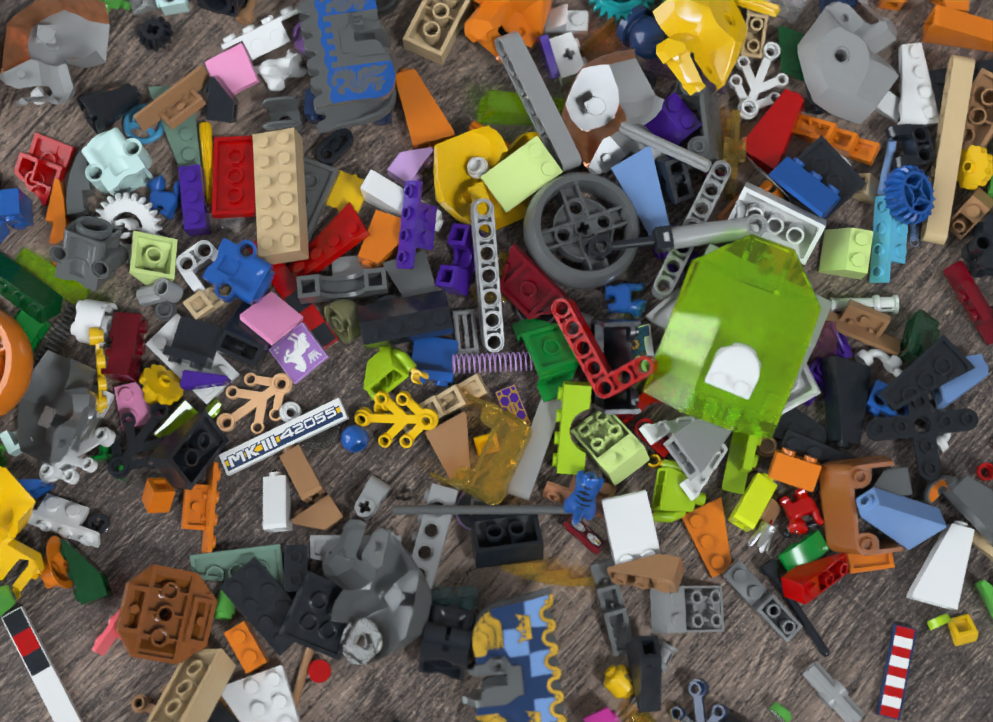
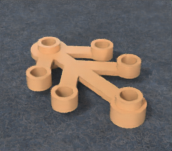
[217,373,293,435]

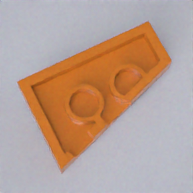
[681,497,732,578]

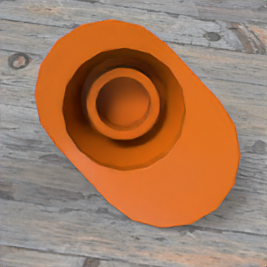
[39,536,74,589]

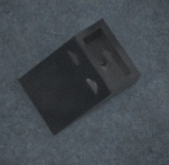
[214,301,271,372]

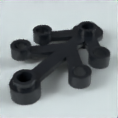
[108,402,169,479]

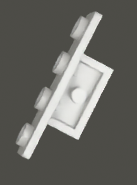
[220,5,299,60]
[28,493,101,548]

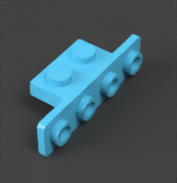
[869,195,908,283]

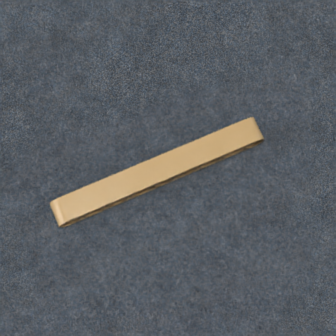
[920,55,975,245]

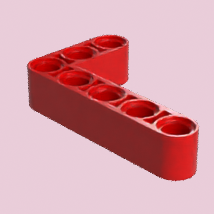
[551,298,658,398]

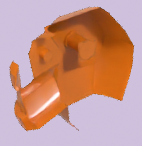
[465,0,553,65]

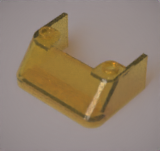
[429,394,532,505]

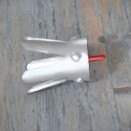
[747,520,777,554]

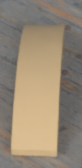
[183,254,252,320]

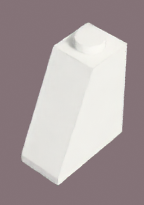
[263,472,293,533]

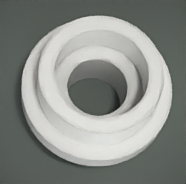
[279,402,302,423]

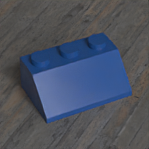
[768,156,841,219]

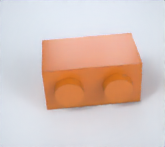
[767,447,822,492]
[224,621,271,674]

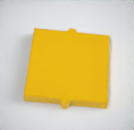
[326,170,364,213]

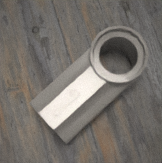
[136,278,183,306]

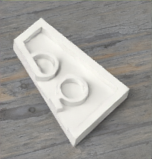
[779,363,821,414]

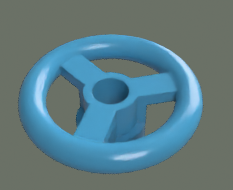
[123,103,164,144]

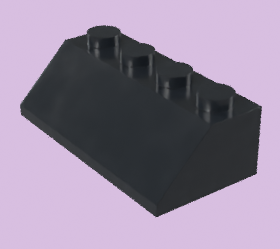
[357,289,454,350]

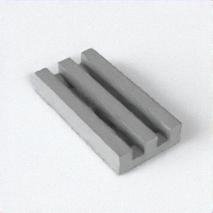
[453,309,479,355]

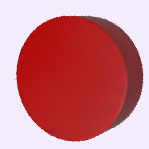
[308,659,332,683]

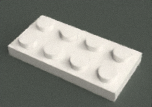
[146,313,240,405]

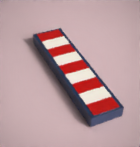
[875,624,917,721]

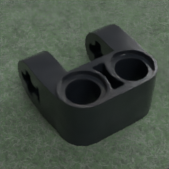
[885,124,935,170]

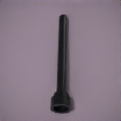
[759,558,830,657]

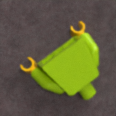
[364,346,429,413]
[648,454,706,523]

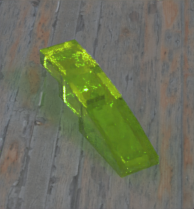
[14,248,91,306]

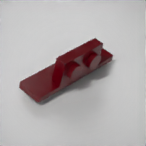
[942,260,993,346]

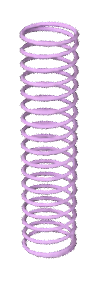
[452,351,536,374]

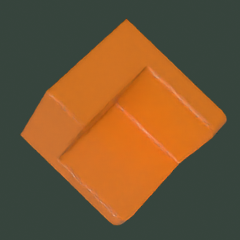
[142,477,176,513]

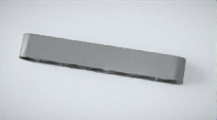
[495,31,581,173]
[652,160,731,300]
[470,198,504,352]

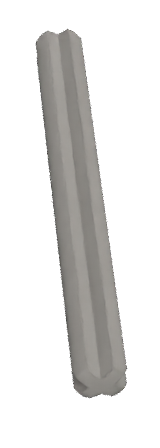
[619,121,712,172]

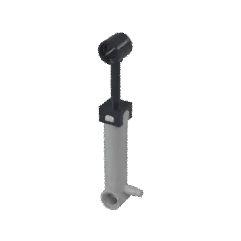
[588,200,768,261]

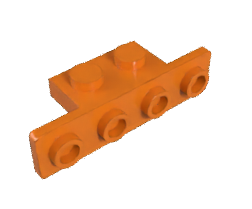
[181,462,221,553]

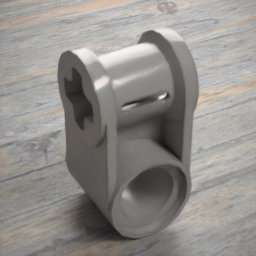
[354,475,392,520]

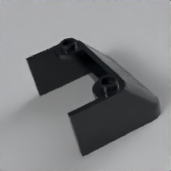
[590,319,641,415]

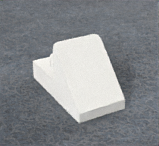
[545,4,588,34]

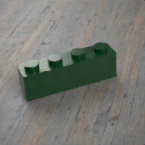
[0,252,63,324]

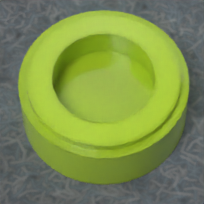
[927,613,952,630]

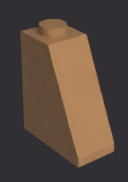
[425,411,471,483]
[279,445,328,505]

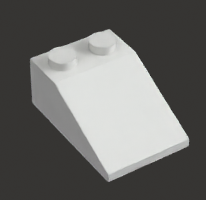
[601,490,660,565]

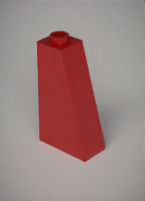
[739,88,804,175]

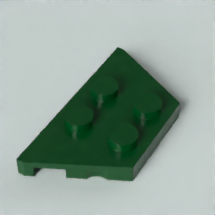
[777,25,805,82]

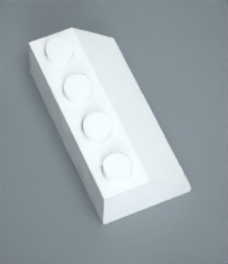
[728,182,826,265]

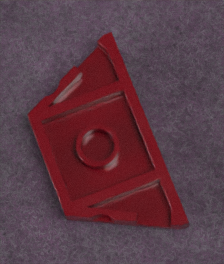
[500,243,569,320]

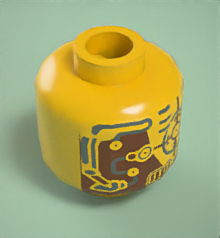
[603,664,634,699]

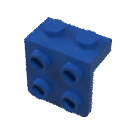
[408,337,458,387]

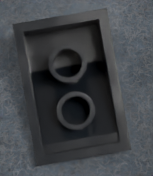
[149,409,229,490]

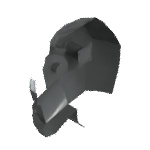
[18,350,97,466]
[322,519,432,666]

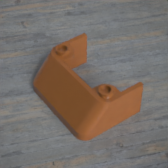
[818,455,903,556]

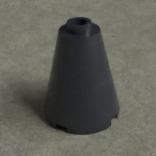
[77,83,141,135]

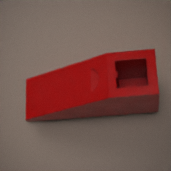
[781,553,849,605]

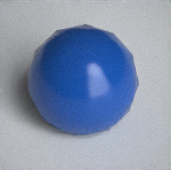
[341,425,369,453]

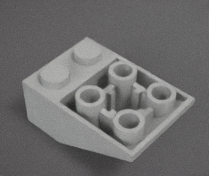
[650,586,724,633]

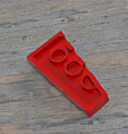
[288,202,370,283]

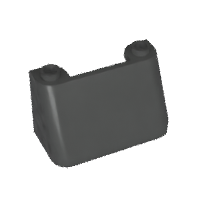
[674,79,725,174]

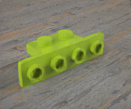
[153,398,222,438]
[721,407,763,494]

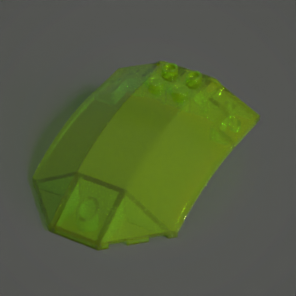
[642,233,822,439]

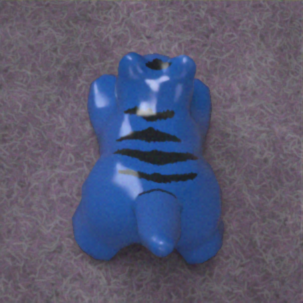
[563,470,604,525]

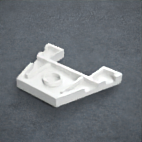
[639,413,728,501]

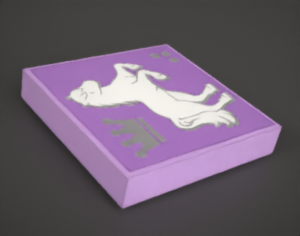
[269,322,330,384]

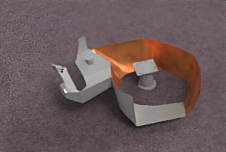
[0,0,110,106]
[561,49,667,188]

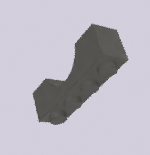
[296,267,389,304]

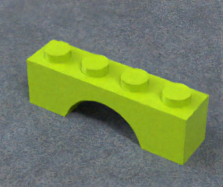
[552,381,592,475]

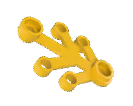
[89,327,107,414]
[354,390,439,448]

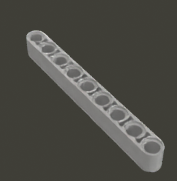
[507,312,594,501]

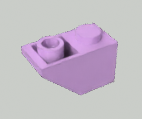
[387,147,434,187]

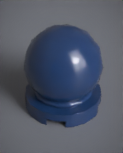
[616,5,669,60]

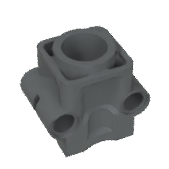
[49,216,128,291]

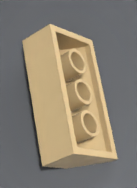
[147,649,236,722]

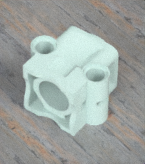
[81,127,154,199]

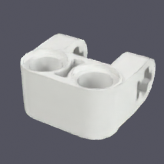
[176,240,218,293]

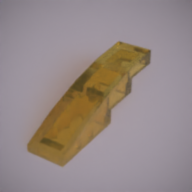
[501,562,594,587]

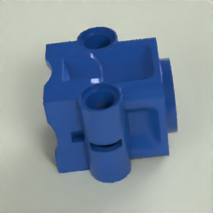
[202,238,275,306]

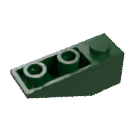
[60,539,113,605]

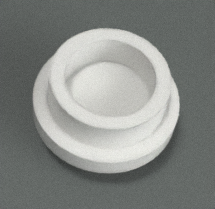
[467,157,489,179]

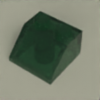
[898,309,940,364]

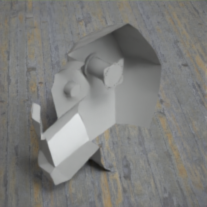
[798,0,899,124]

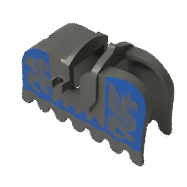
[297,0,403,134]

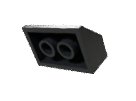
[469,514,544,569]

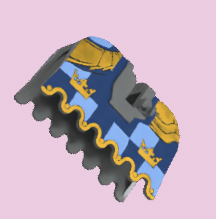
[462,587,567,722]

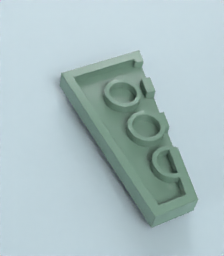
[148,85,201,167]
[190,543,284,588]

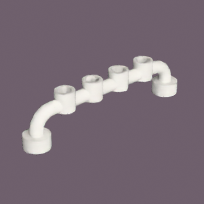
[854,349,951,454]

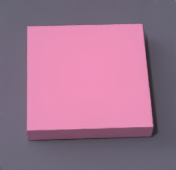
[205,43,260,95]
[240,291,303,345]

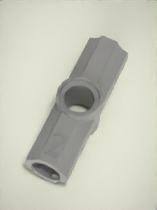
[802,661,865,722]

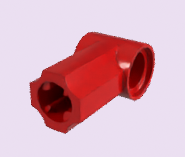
[633,418,669,458]

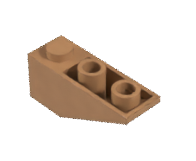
[607,554,685,593]

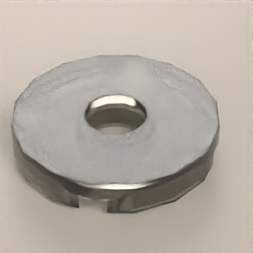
[341,618,384,665]

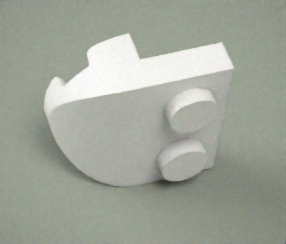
[705,343,761,399]

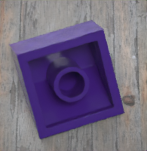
[644,92,702,147]

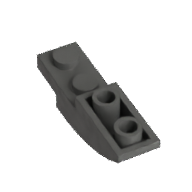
[721,559,803,642]

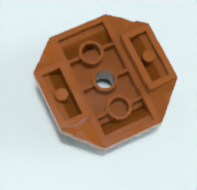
[115,564,217,665]

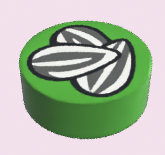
[769,702,792,722]

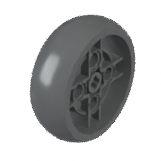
[523,172,640,289]

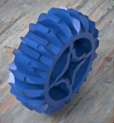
[882,165,936,225]

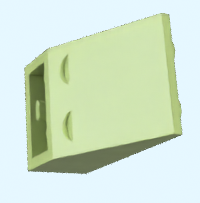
[570,410,650,486]

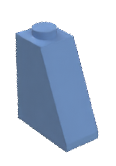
[931,354,989,411]

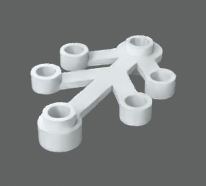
[728,42,788,120]
[39,427,116,485]

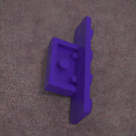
[396,180,437,269]

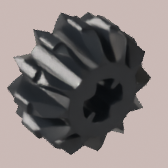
[136,14,174,53]

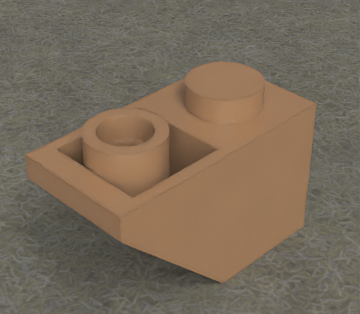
[949,188,993,240]
[291,494,346,531]

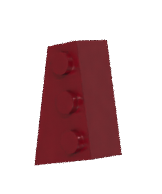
[101,312,149,383]

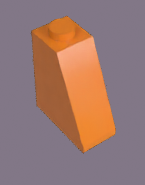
[358,210,401,269]

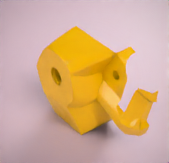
[653,0,747,96]
[433,125,559,233]
[0,467,44,601]

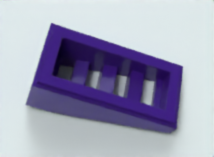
[180,370,231,391]

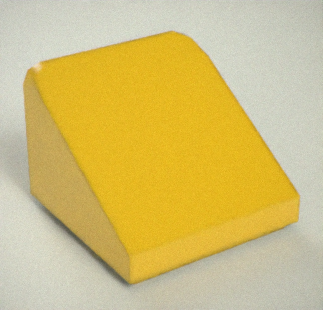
[948,613,979,646]

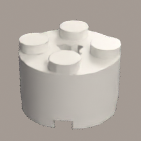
[70,299,118,347]

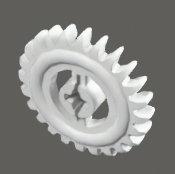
[96,192,163,264]

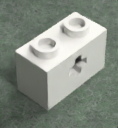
[549,32,587,86]

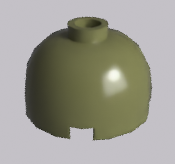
[324,299,361,344]

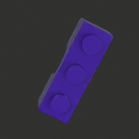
[178,164,211,237]
[435,223,484,296]

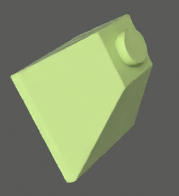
[129,231,178,285]

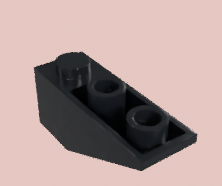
[625,635,662,713]

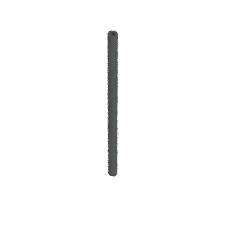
[393,505,572,515]

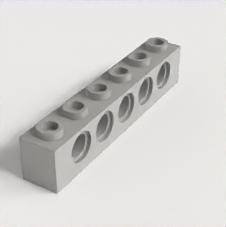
[409,483,459,592]

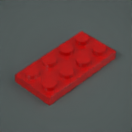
[211,136,256,219]

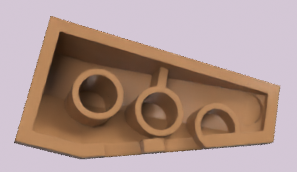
[961,68,993,150]

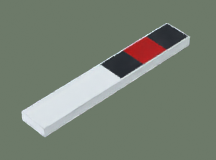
[1,606,83,722]

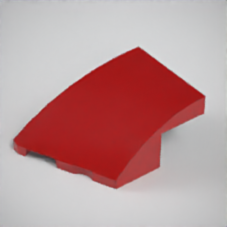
[14,132,77,206]

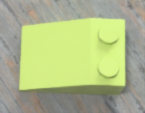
[480,136,563,213]

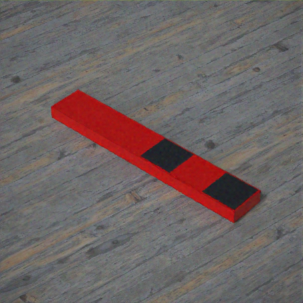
[247,240,338,349]

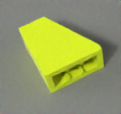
[727,472,778,532]

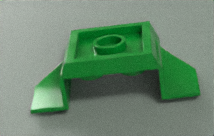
[511,318,579,403]

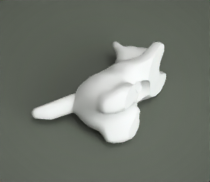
[254,50,307,92]

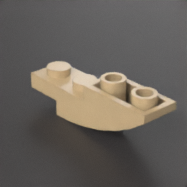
[740,0,770,59]

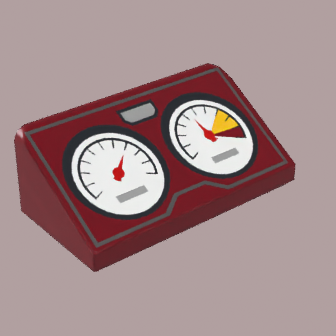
[563,514,606,555]

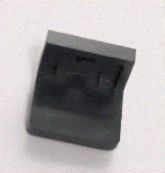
[162,317,223,371]

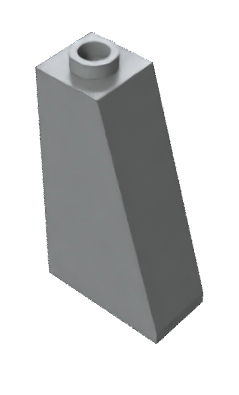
[664,401,741,481]

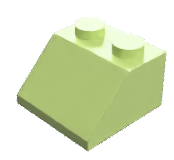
[818,227,873,280]

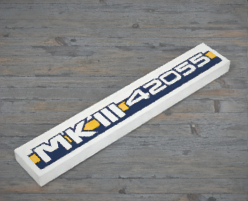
[219,398,349,476]

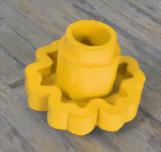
[956,145,993,191]
[139,364,184,405]

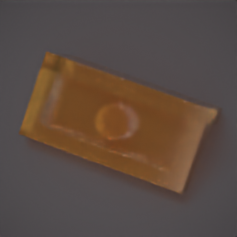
[580,17,622,62]

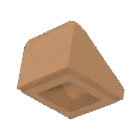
[759,498,781,525]

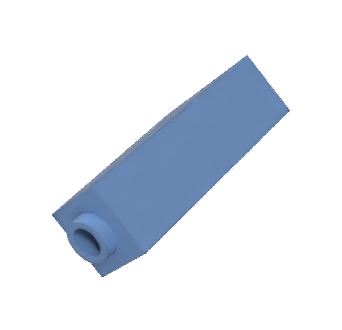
[611,146,669,237]
[856,487,947,550]

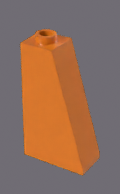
[922,5,993,52]
[395,68,455,150]

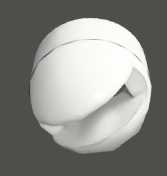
[30,86,48,105]

